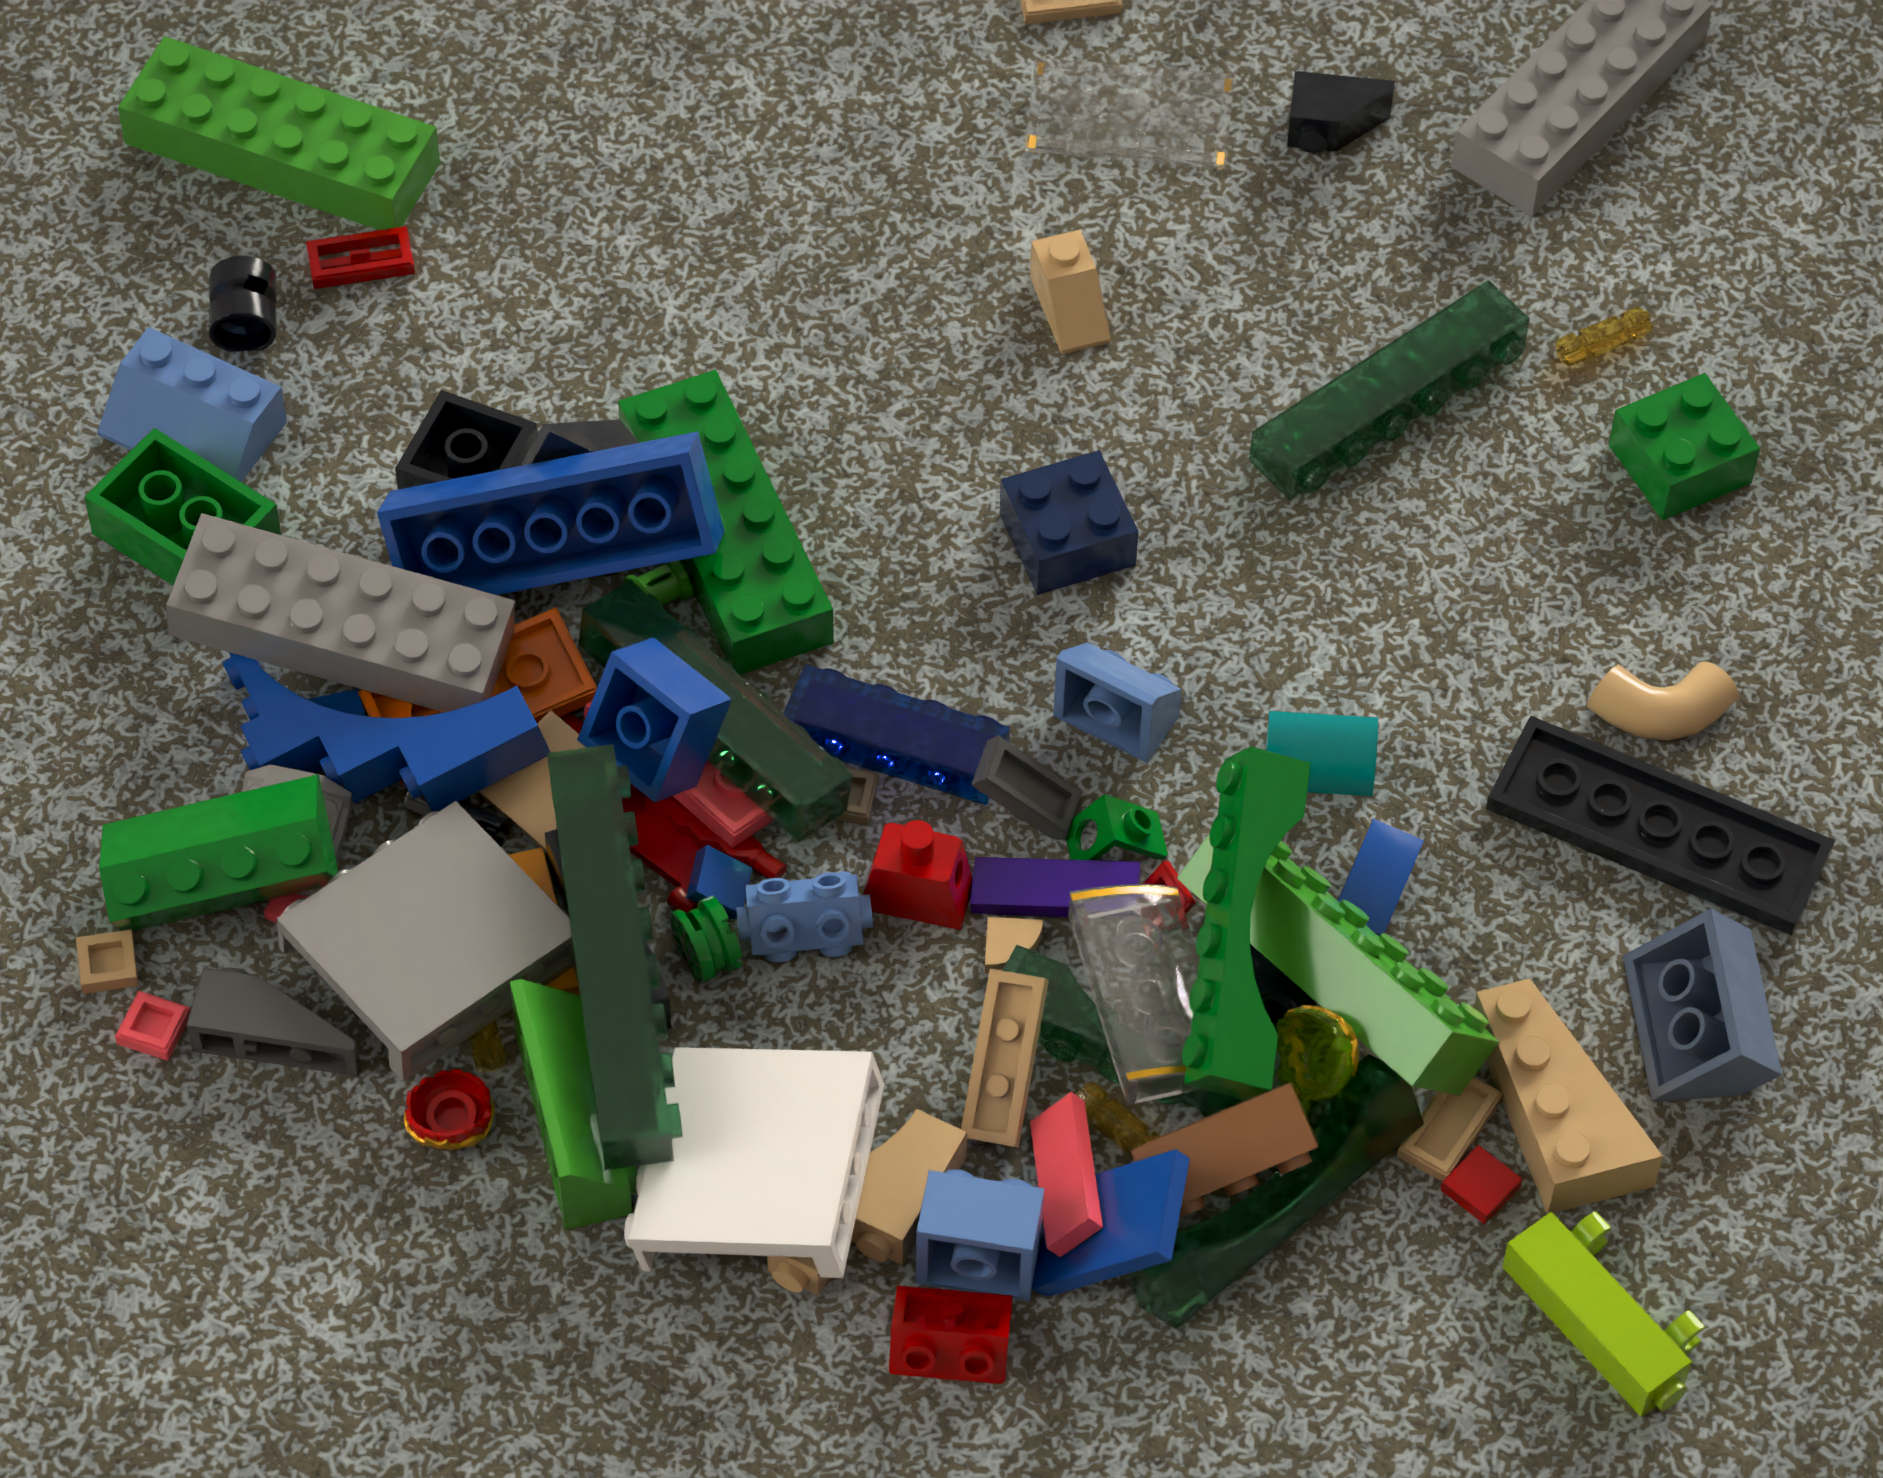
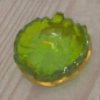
[1276,1005,1359,1101]

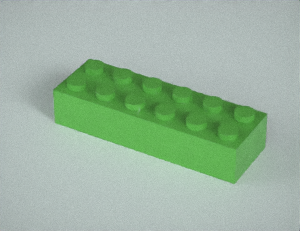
[118,36,440,230]
[1177,833,1500,1095]

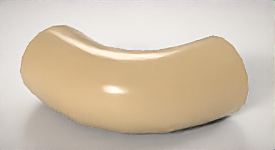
[1587,661,1738,741]

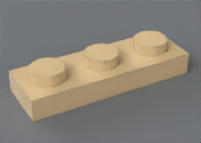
[961,969,1049,1148]

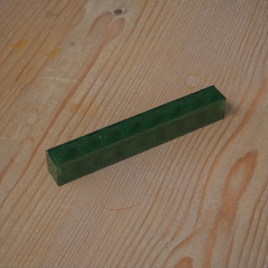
[547,744,683,1170]

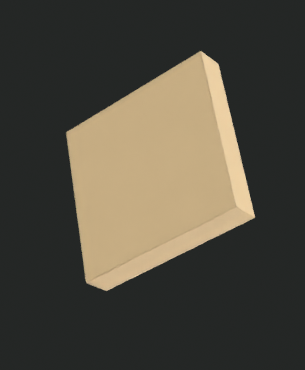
[477,710,630,853]

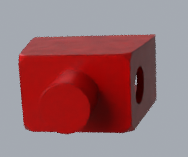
[862,820,973,930]

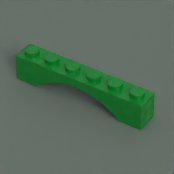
[1182,746,1310,1100]

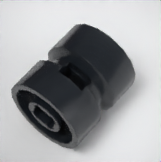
[209,256,277,352]

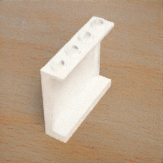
[624,1047,884,1278]

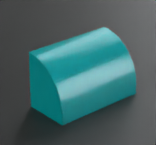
[1265,711,1379,796]

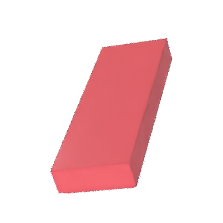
[1030,1092,1103,1257]

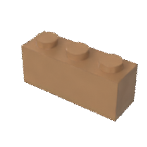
[1131,1081,1319,1218]

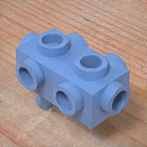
[736,871,873,962]

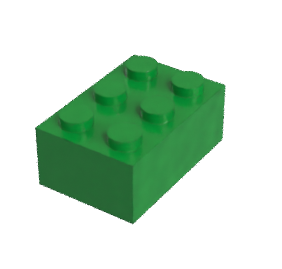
[84,428,282,586]

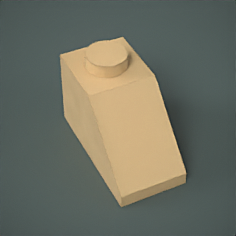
[1030,230,1111,355]

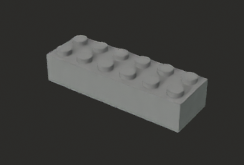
[1451,0,1713,217]
[166,513,515,712]

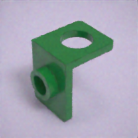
[1065,794,1168,860]

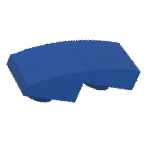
[1337,818,1424,936]

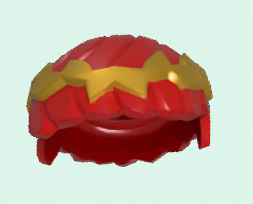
[404,1069,495,1151]

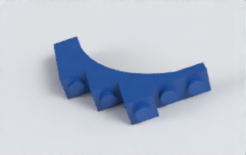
[222,652,551,812]

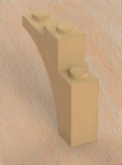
[767,1109,967,1296]

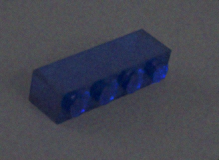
[782,664,1010,806]

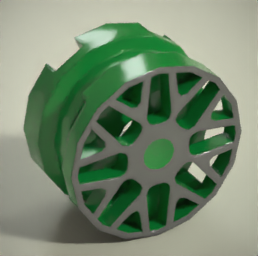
[669,896,743,985]

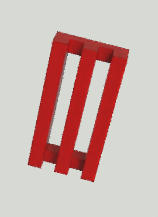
[306,226,415,289]

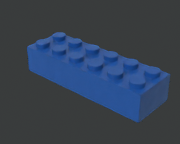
[377,431,725,595]

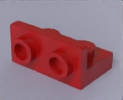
[889,1285,1013,1384]

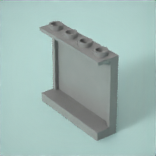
[277,801,582,1082]

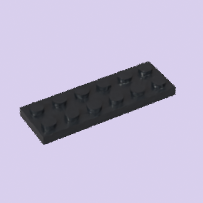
[1486,715,1835,936]

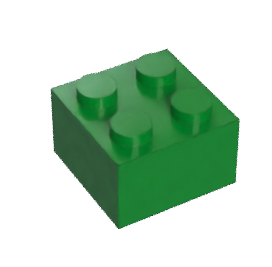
[1608,373,1760,521]

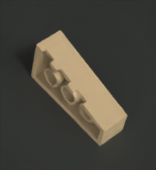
[1474,978,1663,1214]

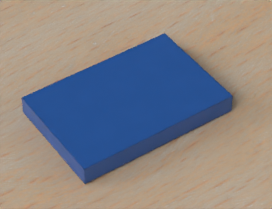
[1032,1149,1190,1296]

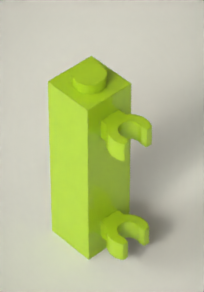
[1502,1211,1705,1417]

